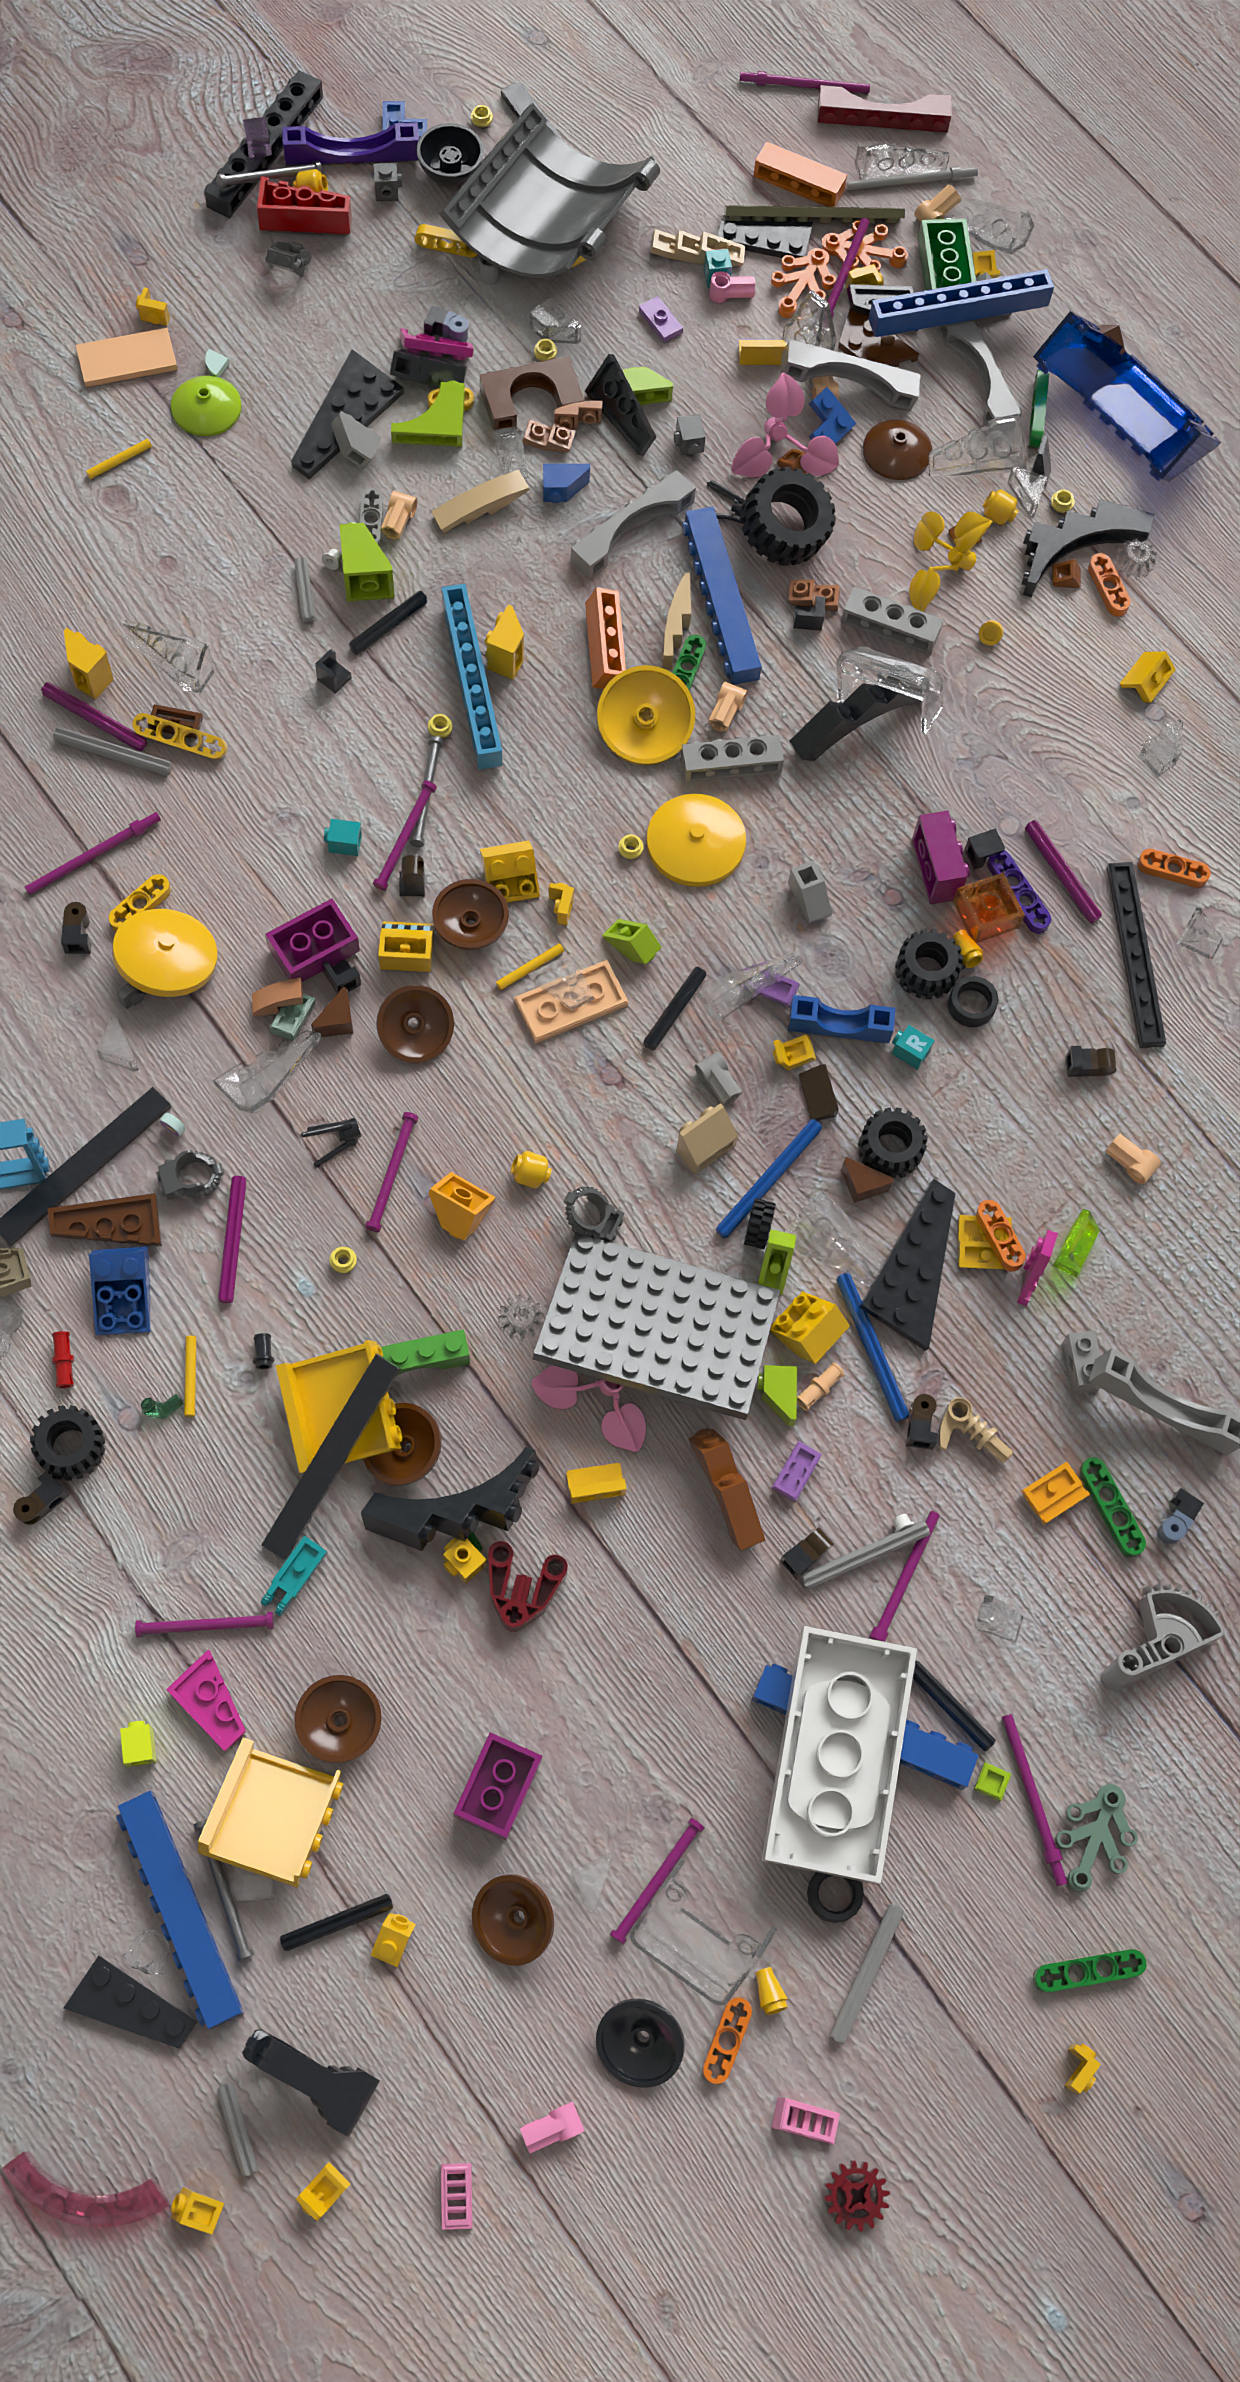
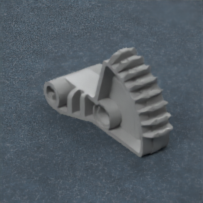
[1102,1583,1224,1691]

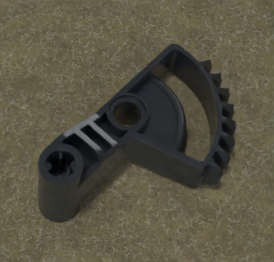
[242,2029,380,2137]

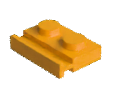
[1021,1461,1090,1525]

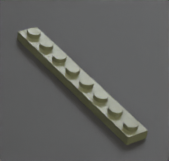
[724,205,905,223]

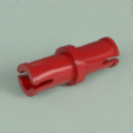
[52,1331,74,1389]

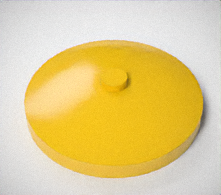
[597,665,695,765]
[646,794,746,887]
[112,909,217,997]

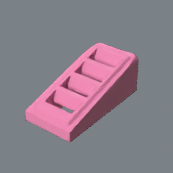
[772,2098,840,2145]
[441,2162,473,2230]

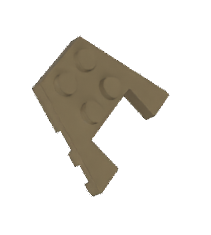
[0,1248,31,1297]

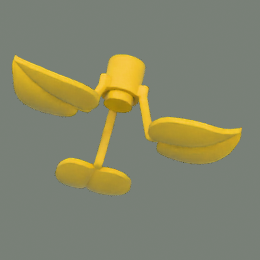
[909,511,992,612]

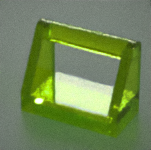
[1053,1209,1100,1277]

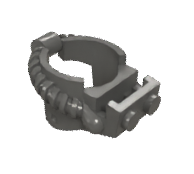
[265,241,311,277]
[156,1150,224,1200]
[564,1186,624,1242]

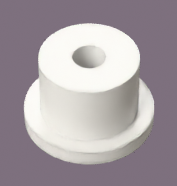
[322,549,342,570]
[892,1514,915,1533]

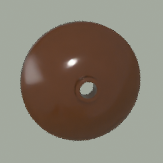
[863,419,932,480]
[432,879,509,950]
[376,985,454,1063]
[363,1403,442,1486]
[295,1675,382,1763]
[472,1874,554,1966]

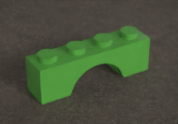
[381,1329,470,1376]

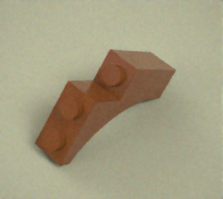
[688,1428,766,1551]

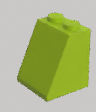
[339,522,395,602]

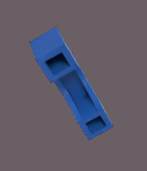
[788,995,896,1044]

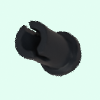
[253,1333,275,1370]

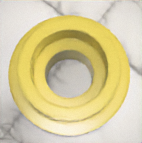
[471,105,493,127]
[534,339,557,361]
[1051,489,1075,513]
[428,714,452,738]
[618,834,643,859]
[330,1247,357,1273]

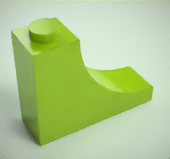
[391,381,465,447]

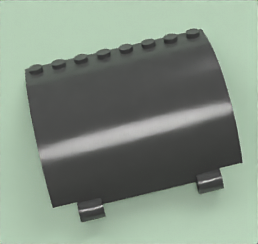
[439,103,660,278]

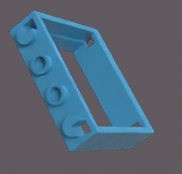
[0,1119,50,1190]

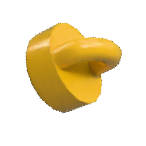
[978,620,1004,646]

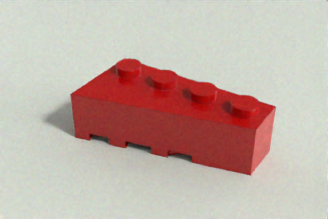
[257,176,352,234]

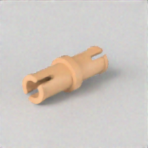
[797,1363,845,1411]

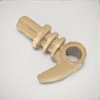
[938,1397,1013,1463]

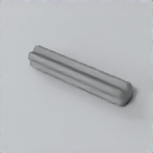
[294,557,315,623]
[217,2083,258,2177]

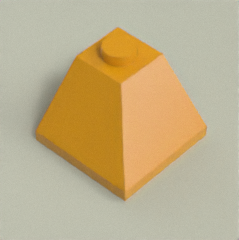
[428,1172,496,1241]

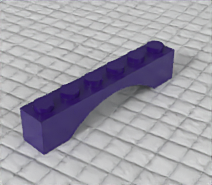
[282,123,419,165]

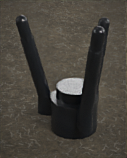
[707,480,746,523]
[300,1118,361,1167]

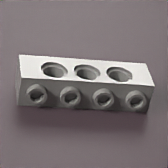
[841,587,944,655]
[680,734,784,783]

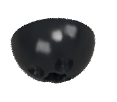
[417,123,484,186]

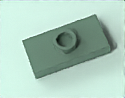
[270,994,316,1041]

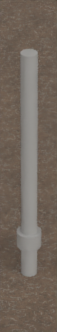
[846,166,978,191]

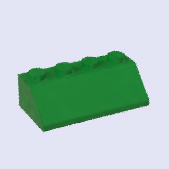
[918,218,976,291]

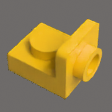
[548,883,574,926]
[171,2187,224,2235]

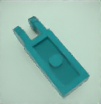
[261,1536,328,1616]

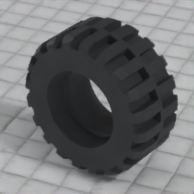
[740,467,836,566]

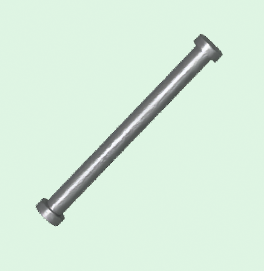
[217,161,322,189]
[409,736,443,847]
[193,1819,254,1962]

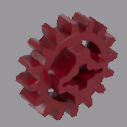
[823,2160,890,2232]

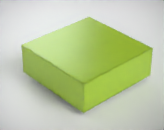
[973,1762,1011,1801]

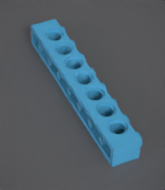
[441,584,502,770]

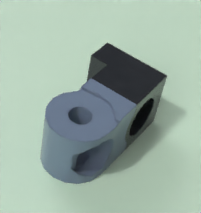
[424,305,469,342]
[1158,1488,1204,1544]

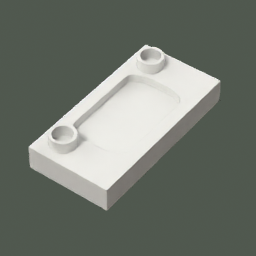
[761,1626,917,1884]

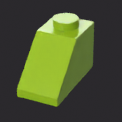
[622,366,673,405]
[602,919,662,964]
[758,1229,796,1295]
[757,1365,797,1426]

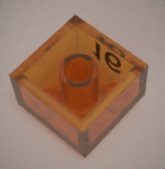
[953,872,1025,943]

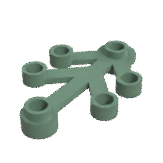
[1055,1784,1138,1892]

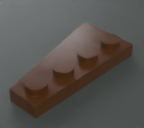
[48,1193,162,1246]

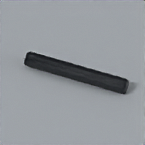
[349,590,428,654]
[643,966,706,1051]
[913,1660,996,1751]
[280,1894,393,1951]

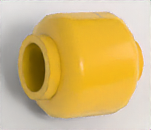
[293,169,328,193]
[982,489,1019,525]
[510,1151,552,1189]

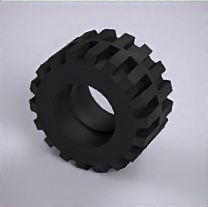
[895,929,963,999]
[858,1107,928,1179]
[30,1405,106,1481]

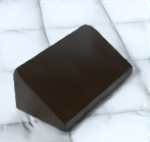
[799,1064,839,1121]

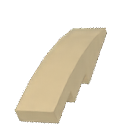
[650,229,745,266]
[431,470,530,534]
[662,573,691,669]

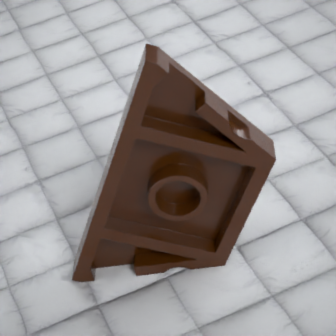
[838,309,919,367]

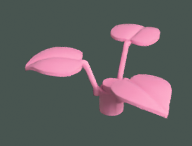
[731,373,839,478]
[531,1365,646,1452]

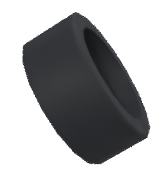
[948,976,999,1027]
[807,1872,864,1923]

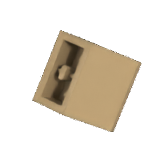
[676,1103,738,1175]

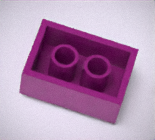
[912,810,969,905]
[265,898,360,982]
[453,1732,543,1841]

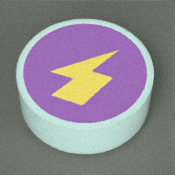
[159,1113,186,1137]

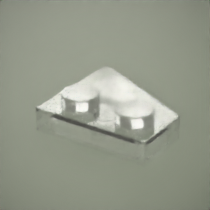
[528,953,595,1010]

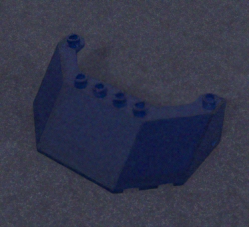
[1033,310,1221,482]

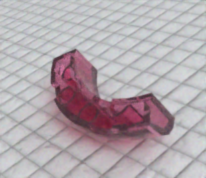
[2,2151,171,2228]

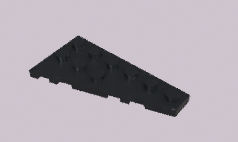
[291,349,404,479]
[859,1179,956,1351]

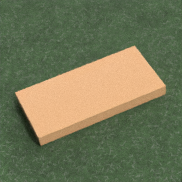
[76,328,178,387]
[514,960,629,1044]

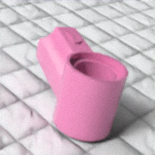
[708,271,755,304]
[520,2101,585,2154]

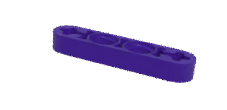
[987,850,1051,934]

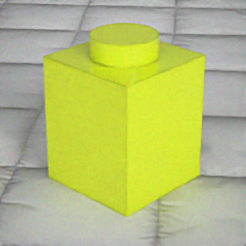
[120,1721,157,1767]

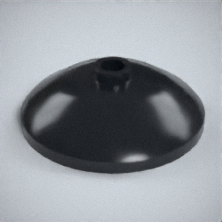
[596,1999,685,2088]

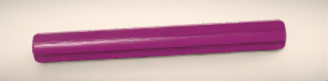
[41,682,147,751]
[1025,820,1102,923]
[218,1176,247,1303]

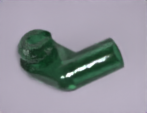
[141,1393,184,1419]

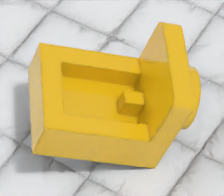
[972,250,1001,279]
[846,264,884,288]
[136,287,170,326]
[773,1034,816,1071]
[370,1913,416,1967]
[1064,2043,1101,2094]
[296,2162,350,2221]

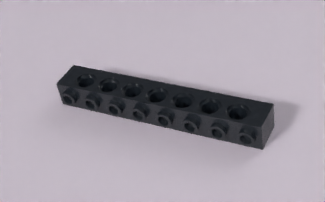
[204,70,323,219]

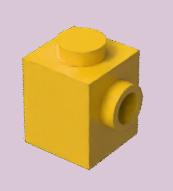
[443,1538,487,1584]

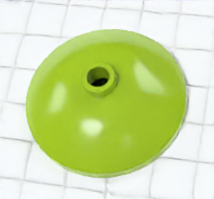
[171,376,242,436]

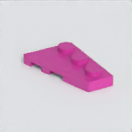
[399,328,474,360]
[1017,1230,1058,1306]
[166,1649,247,1753]

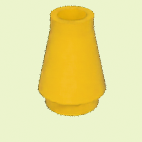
[953,930,984,968]
[755,1967,788,2016]

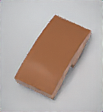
[554,401,602,430]
[522,419,576,452]
[789,580,840,611]
[252,978,303,1017]

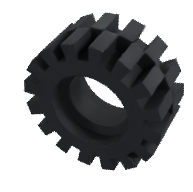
[744,1198,776,1249]

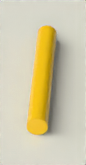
[86,438,152,480]
[495,943,564,991]
[184,1335,197,1417]

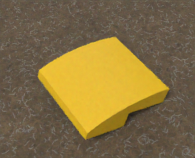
[957,1215,1012,1270]

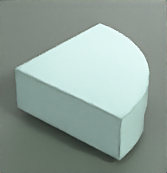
[205,349,230,377]

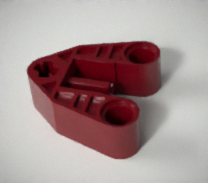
[488,1541,568,1632]

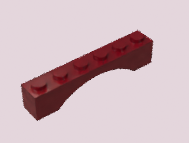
[817,85,952,133]

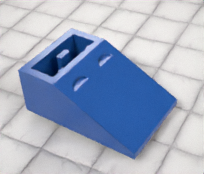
[89,1247,151,1335]

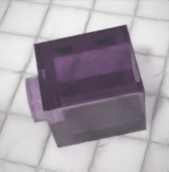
[243,117,272,158]

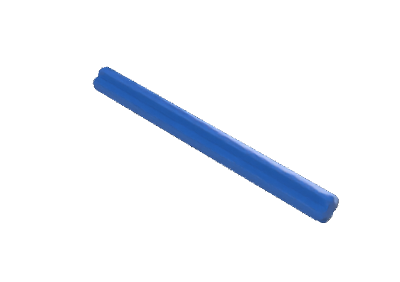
[716,1119,822,1238]
[836,1273,909,1422]

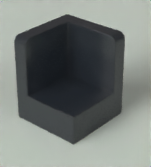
[793,596,825,631]
[315,649,352,694]
[964,828,1005,870]
[322,960,361,994]

